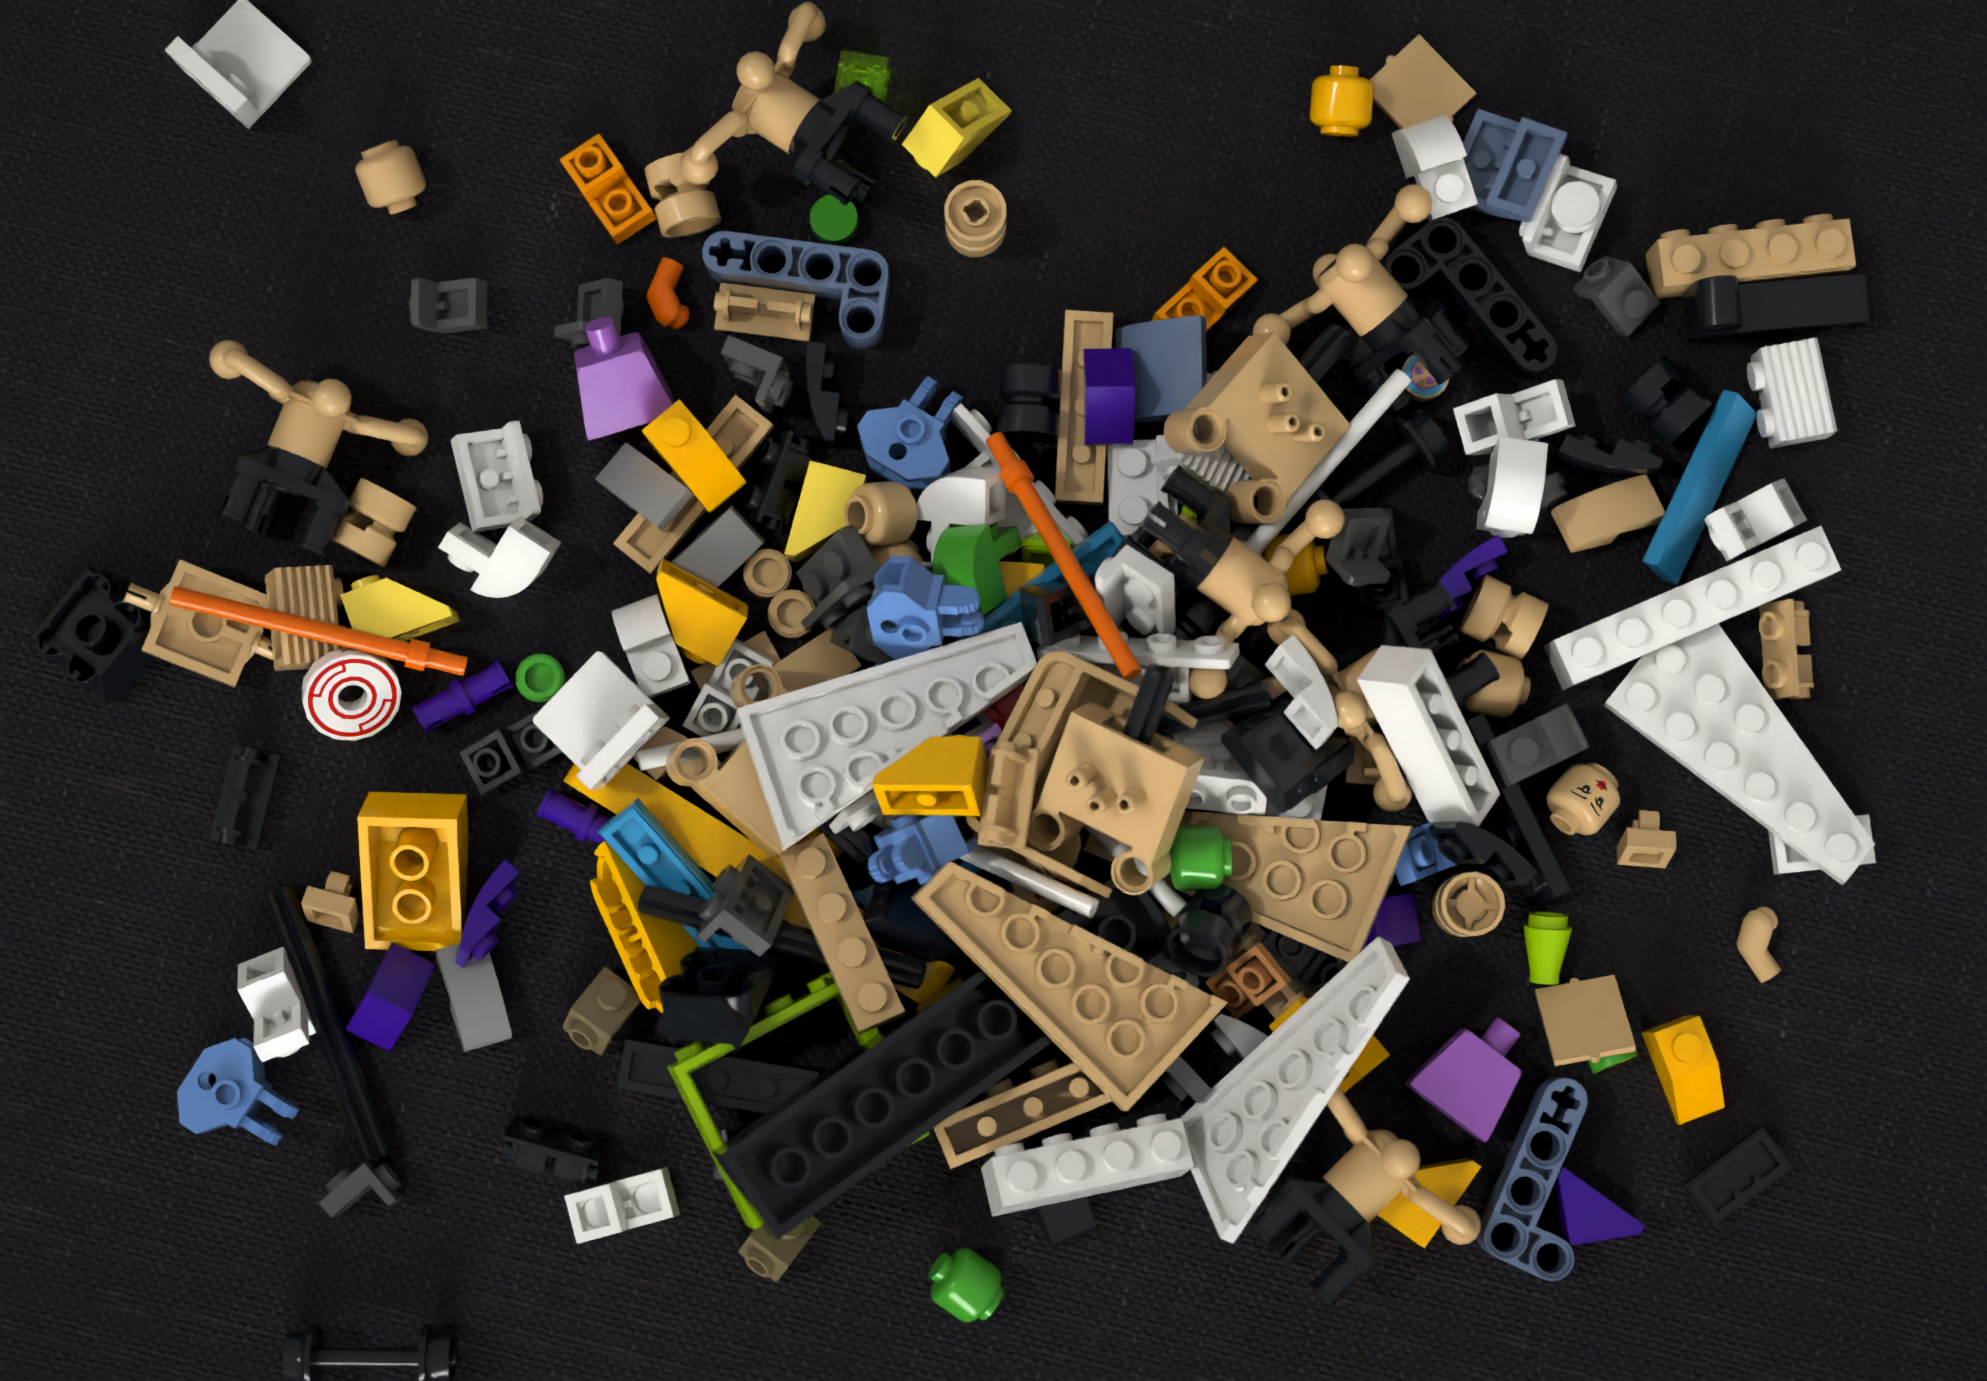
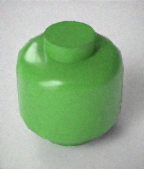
[1168,825,1232,891]
[928,1248,1005,1323]

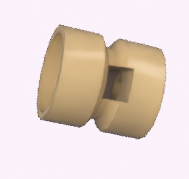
[644,153,721,238]
[944,180,1006,257]
[331,478,417,568]
[1459,575,1549,660]
[1431,872,1505,937]

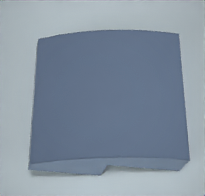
[1463,109,1568,222]
[1116,315,1207,423]

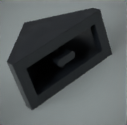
[1019,574,1096,646]

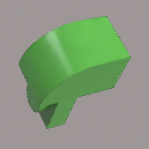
[932,522,1022,615]

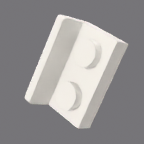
[1106,435,1178,538]
[1095,544,1176,635]
[1173,731,1267,816]

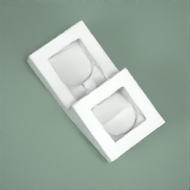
[1265,634,1339,750]
[564,1167,680,1244]

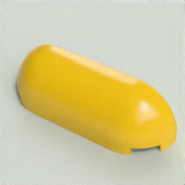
[590,841,700,1014]

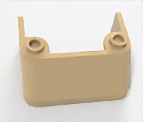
[965,651,1198,898]

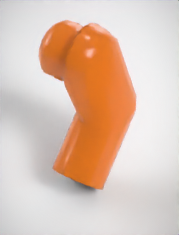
[647,257,690,329]

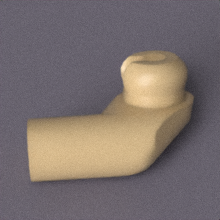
[1737,907,1782,983]

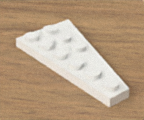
[737,622,1037,851]
[1604,624,1875,885]
[1180,936,1410,1244]

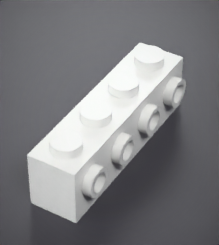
[1357,645,1500,827]
[981,1114,1194,1217]

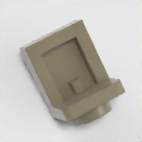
[563,967,641,1055]
[738,1215,822,1282]

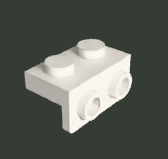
[1519,154,1617,273]
[450,420,543,533]

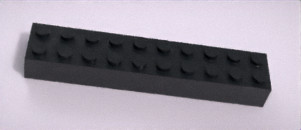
[712,869,1172,1240]

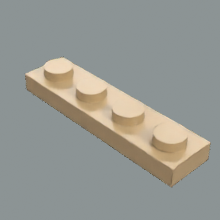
[1054,310,1113,506]
[613,394,774,576]
[778,833,905,1035]

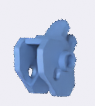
[857,376,963,493]
[867,556,984,660]
[867,815,979,884]
[177,1038,299,1145]

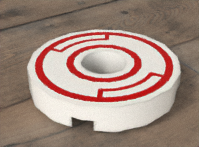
[302,649,402,741]

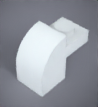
[1392,115,1478,221]
[1453,379,1576,455]
[1476,436,1548,538]
[916,467,1005,562]
[1704,478,1807,562]
[438,516,561,598]
[612,593,691,698]
[237,947,316,1062]

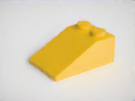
[357,792,469,951]

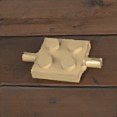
[123,560,274,687]

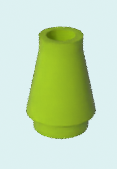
[1523,911,1572,985]

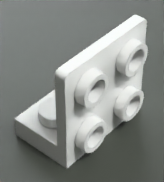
[165,0,312,129]
[533,651,670,790]

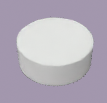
[1551,181,1601,233]

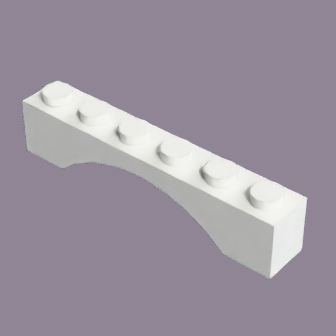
[1543,526,1841,690]

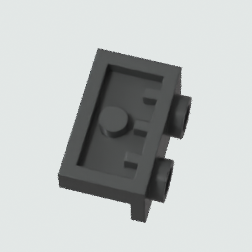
[721,335,794,416]
[796,524,880,630]
[696,854,794,957]

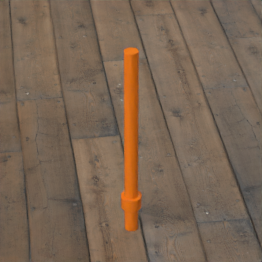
[986,432,1142,680]
[169,586,468,676]

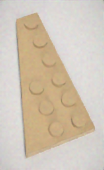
[1083,811,1413,962]
[911,862,1228,1111]

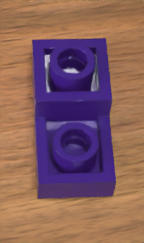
[1437,535,1508,619]
[455,859,520,968]

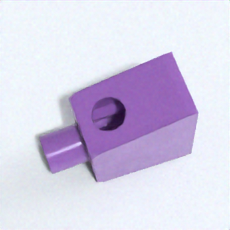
[574,317,674,441]
[1403,1017,1522,1143]

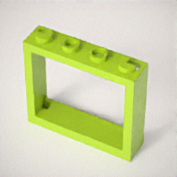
[667,972,930,1230]

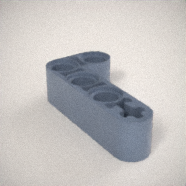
[702,231,890,349]
[1477,1077,1588,1281]

